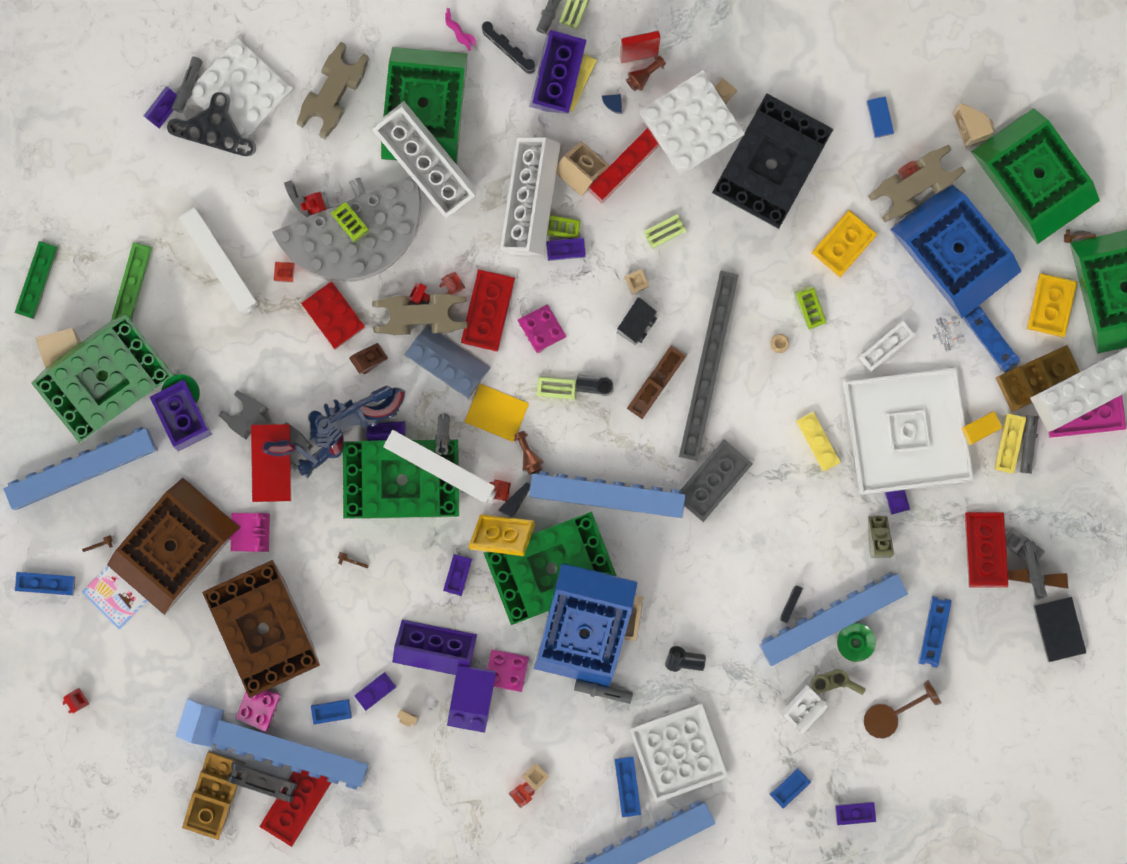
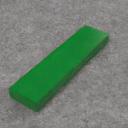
[14,241,58,319]

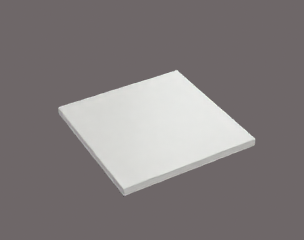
[843,367,974,496]

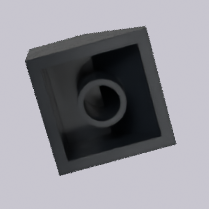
[617,297,658,346]

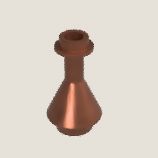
[626,55,666,92]
[514,431,544,475]

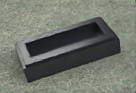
[779,585,803,624]

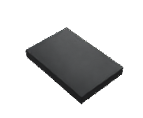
[1033,597,1086,662]

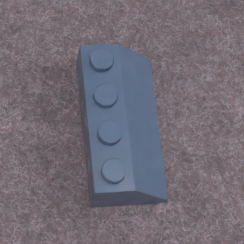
[404,325,490,399]

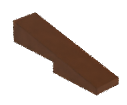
[627,344,687,419]
[1008,569,1069,589]

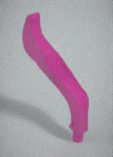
[445,8,476,52]

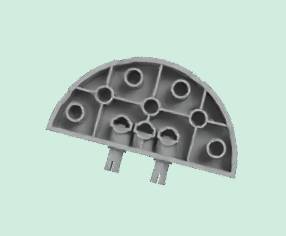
[272,176,421,282]

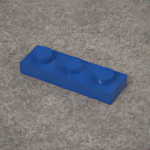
[15,572,76,596]
[614,756,641,817]

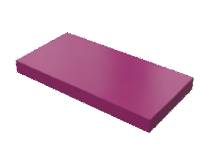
[1048,395,1126,438]

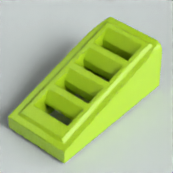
[330,202,370,243]
[547,215,581,239]
[794,286,827,330]

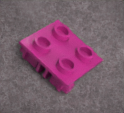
[517,304,567,353]
[230,513,270,552]
[487,649,529,692]
[235,690,281,732]

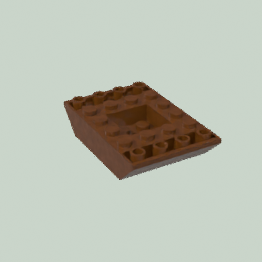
[107,478,241,615]
[202,560,320,698]

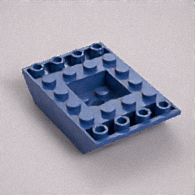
[890,185,1022,319]
[533,563,638,687]

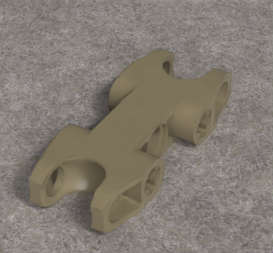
[297,42,369,140]
[868,145,966,223]
[372,294,468,335]

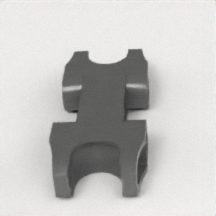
[218,390,314,471]

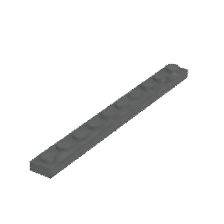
[679,271,739,461]

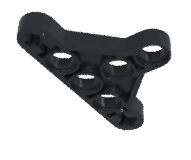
[167,92,256,157]

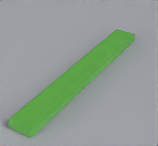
[96,242,152,380]

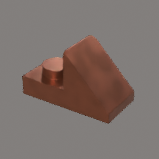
[349,343,388,374]

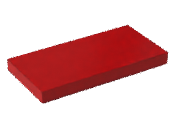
[620,31,661,64]
[461,269,515,352]
[251,424,292,502]
[965,512,1009,588]
[259,770,332,847]

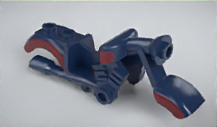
[262,385,406,479]

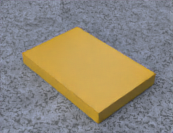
[811,210,878,278]
[1026,273,1077,338]
[469,514,535,556]

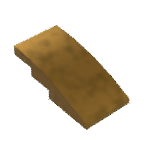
[995,345,1080,412]
[182,750,246,840]

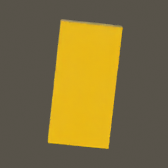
[961,411,1003,445]

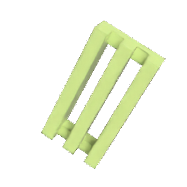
[559,0,588,30]
[644,214,686,249]
[537,377,576,400]

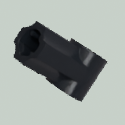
[575,375,614,396]
[665,646,706,672]

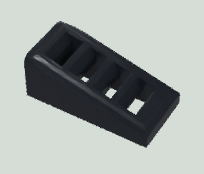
[498,482,531,518]

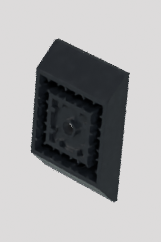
[712,93,834,229]

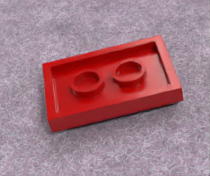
[301,281,366,350]

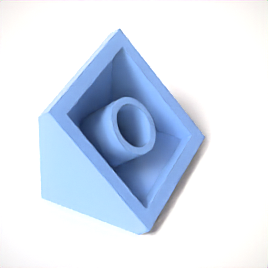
[176,699,224,747]

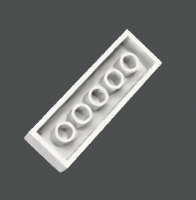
[372,101,477,218]
[500,138,560,256]
[1030,348,1127,432]

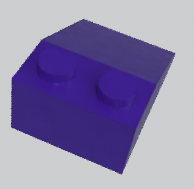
[150,380,213,452]
[447,664,496,733]

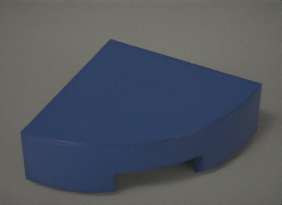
[602,94,622,114]

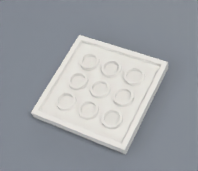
[191,38,293,141]
[638,70,745,177]
[629,703,728,803]

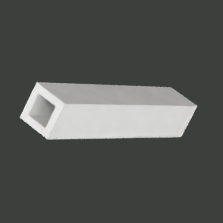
[179,207,259,315]
[383,430,497,504]

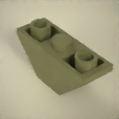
[868,516,894,558]

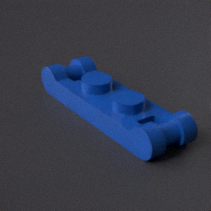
[964,307,1020,373]
[918,596,951,668]

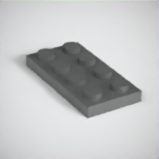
[681,439,753,522]

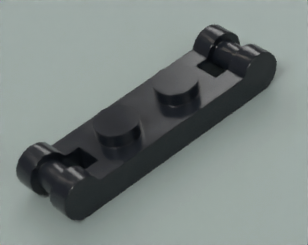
[482,21,536,74]
[227,761,298,802]

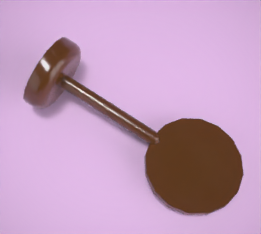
[864,680,942,739]

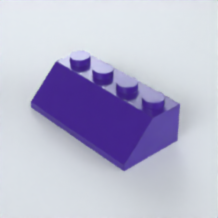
[529,30,587,114]
[392,619,477,675]

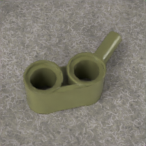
[810,669,866,695]

